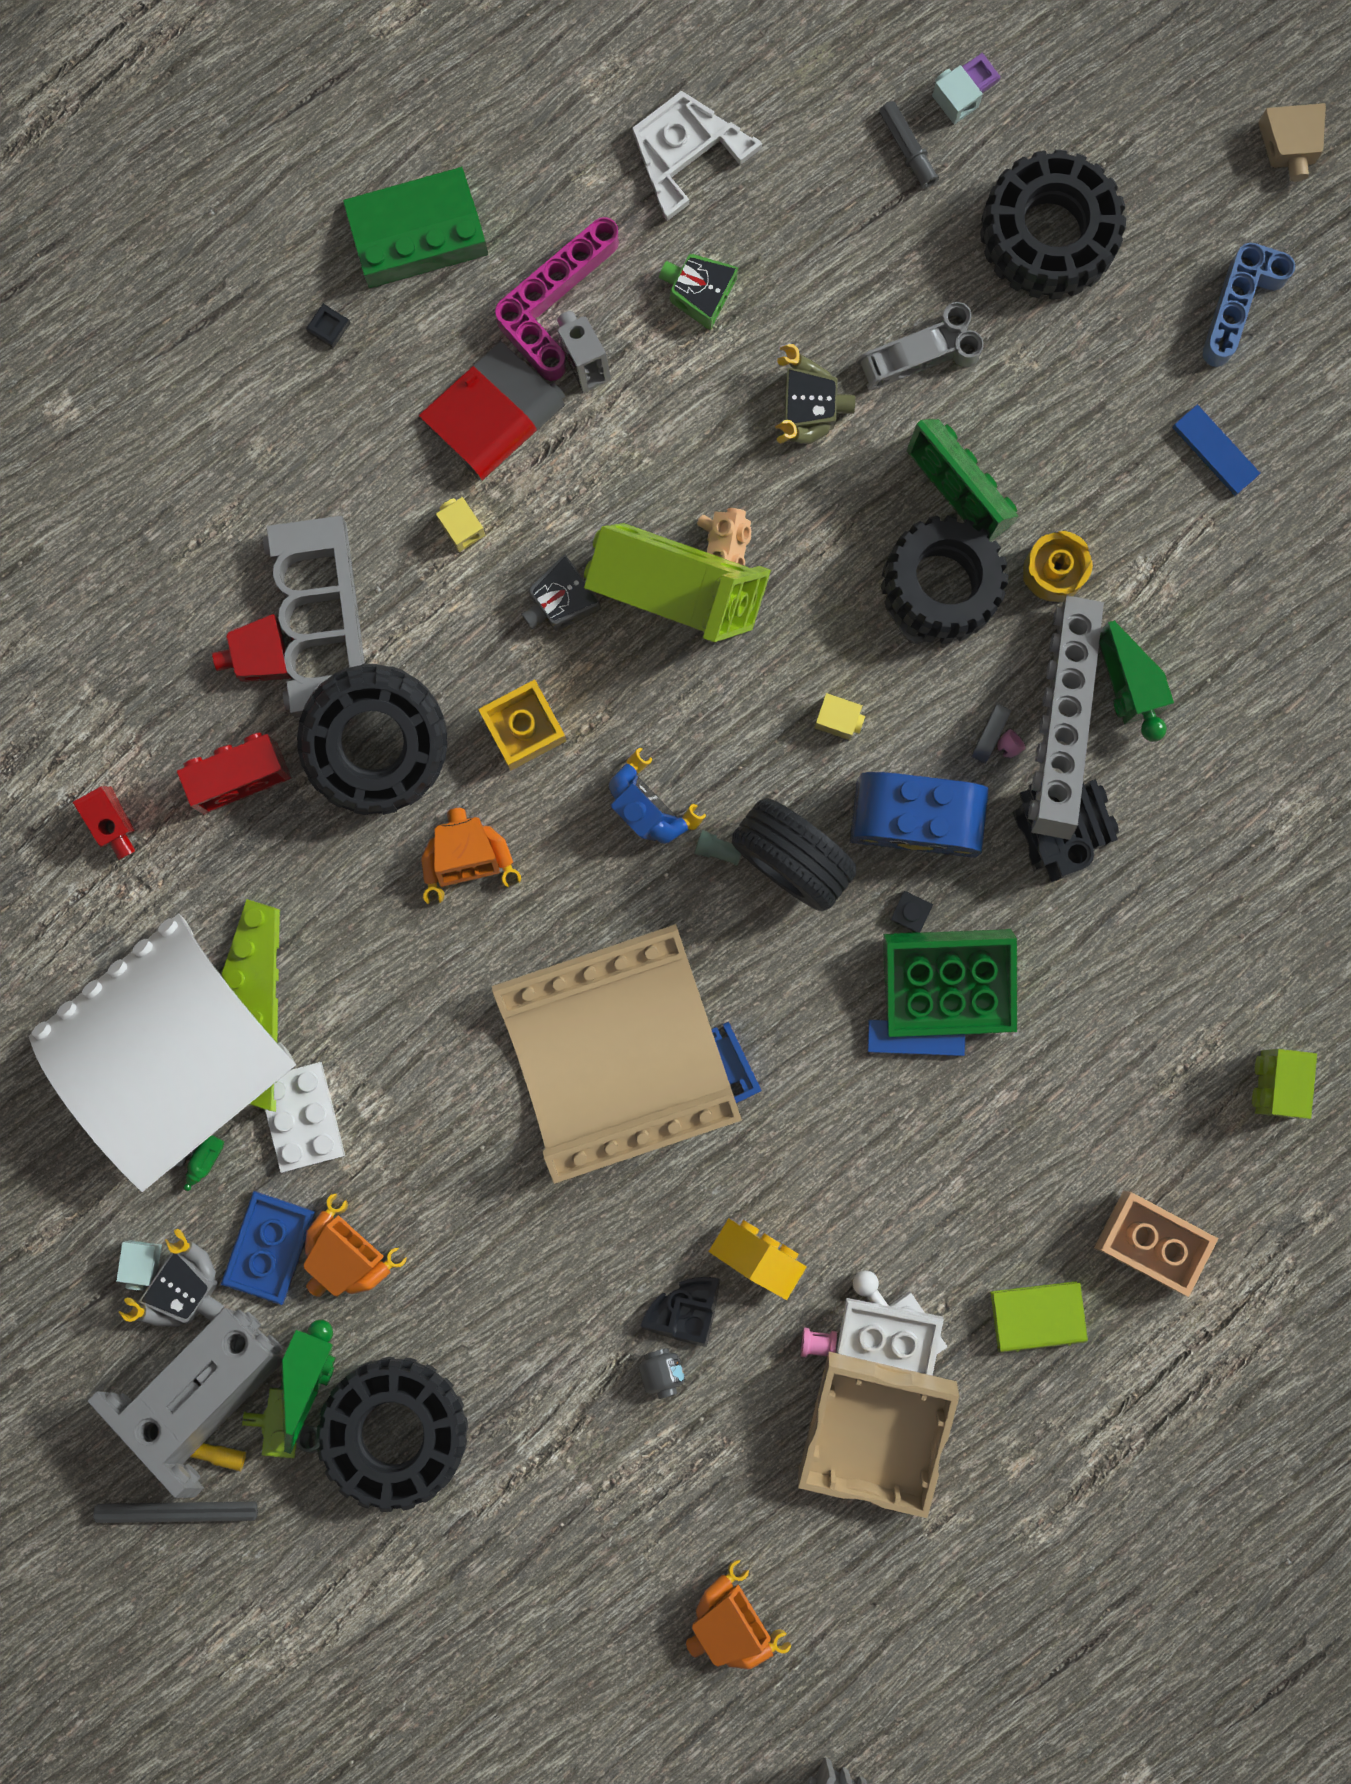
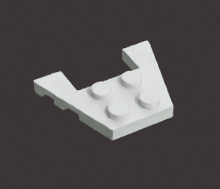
[633,91,762,221]

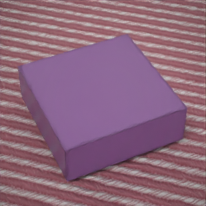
[962,53,1000,93]

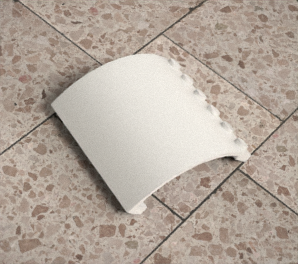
[28,913,296,1192]

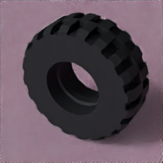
[980,149,1126,299]
[316,1357,468,1512]

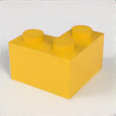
[708,1218,807,1300]

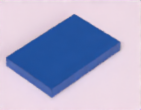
[221,1191,316,1305]

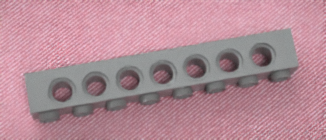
[1028,595,1104,840]

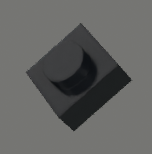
[890,891,933,933]

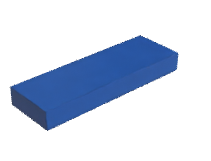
[1172,404,1261,496]
[867,1020,965,1056]

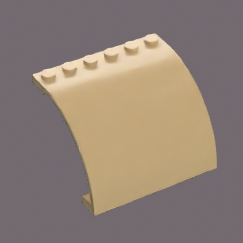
[492,924,742,1184]

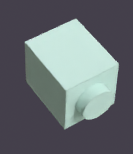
[932,65,983,125]
[116,1240,162,1291]

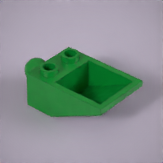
[1099,620,1174,742]
[281,1319,336,1454]

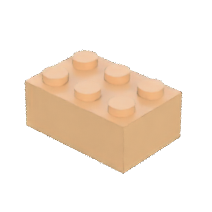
[1094,1190,1219,1297]

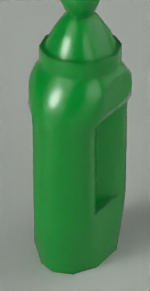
[183,1135,225,1191]

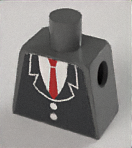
[521,554,601,631]

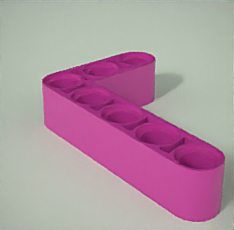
[495,217,619,381]

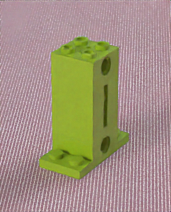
[584,523,771,642]

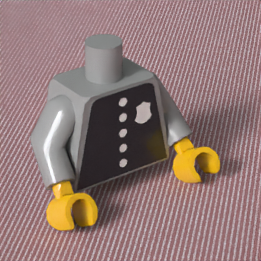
[118,1229,225,1327]

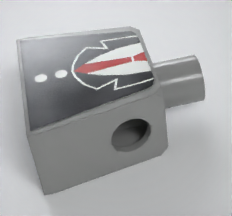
[557,311,611,393]

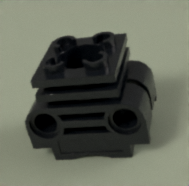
[1012,779,1119,883]

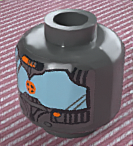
[639,1348,685,1399]

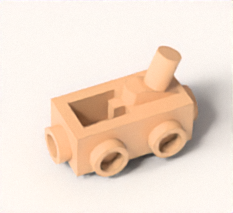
[697,508,751,566]

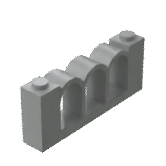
[263,516,365,718]

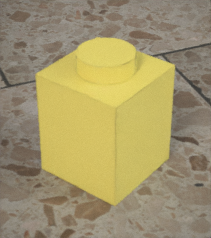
[436,497,486,552]
[814,693,865,740]

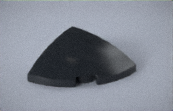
[641,1277,720,1347]

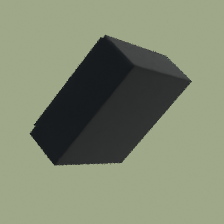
[306,303,350,348]

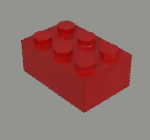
[177,732,292,815]

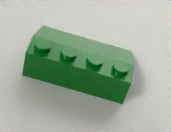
[343,167,488,289]
[906,419,1019,542]
[883,929,1017,1037]

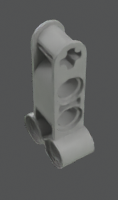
[856,302,984,390]

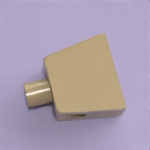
[1258,103,1326,182]

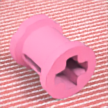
[801,1327,837,1357]

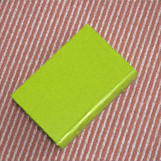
[990,1281,1088,1353]

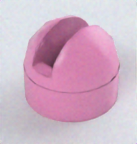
[997,729,1026,758]

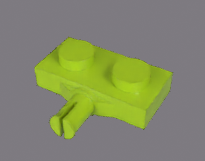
[242,1387,297,1458]

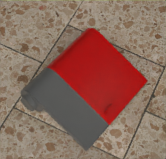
[418,341,565,481]

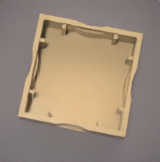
[798,1352,959,1518]

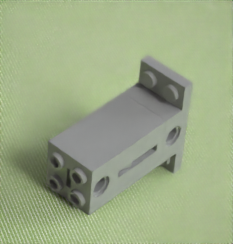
[88,1308,284,1498]

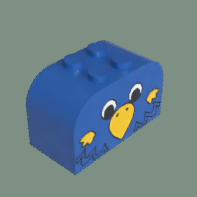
[850,772,989,858]

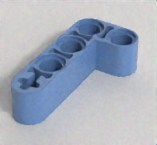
[1202,243,1295,367]

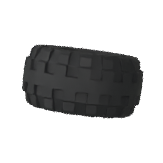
[297,664,447,815]

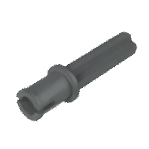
[879,101,939,189]

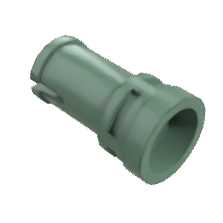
[694,830,741,866]

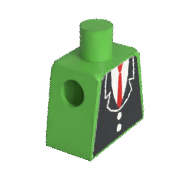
[659,254,738,330]

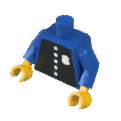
[609,748,706,844]

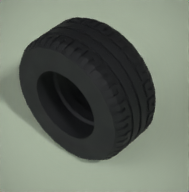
[732,798,856,911]

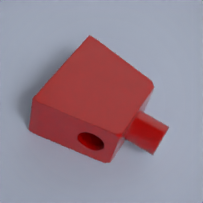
[212,614,292,682]
[73,786,136,860]

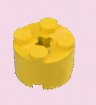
[1023,531,1093,602]

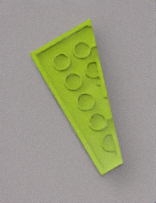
[221,899,280,1112]

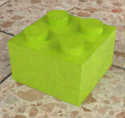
[1252,1049,1317,1119]

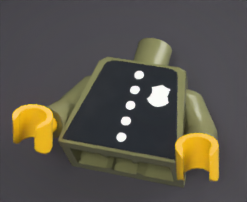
[775,344,855,445]

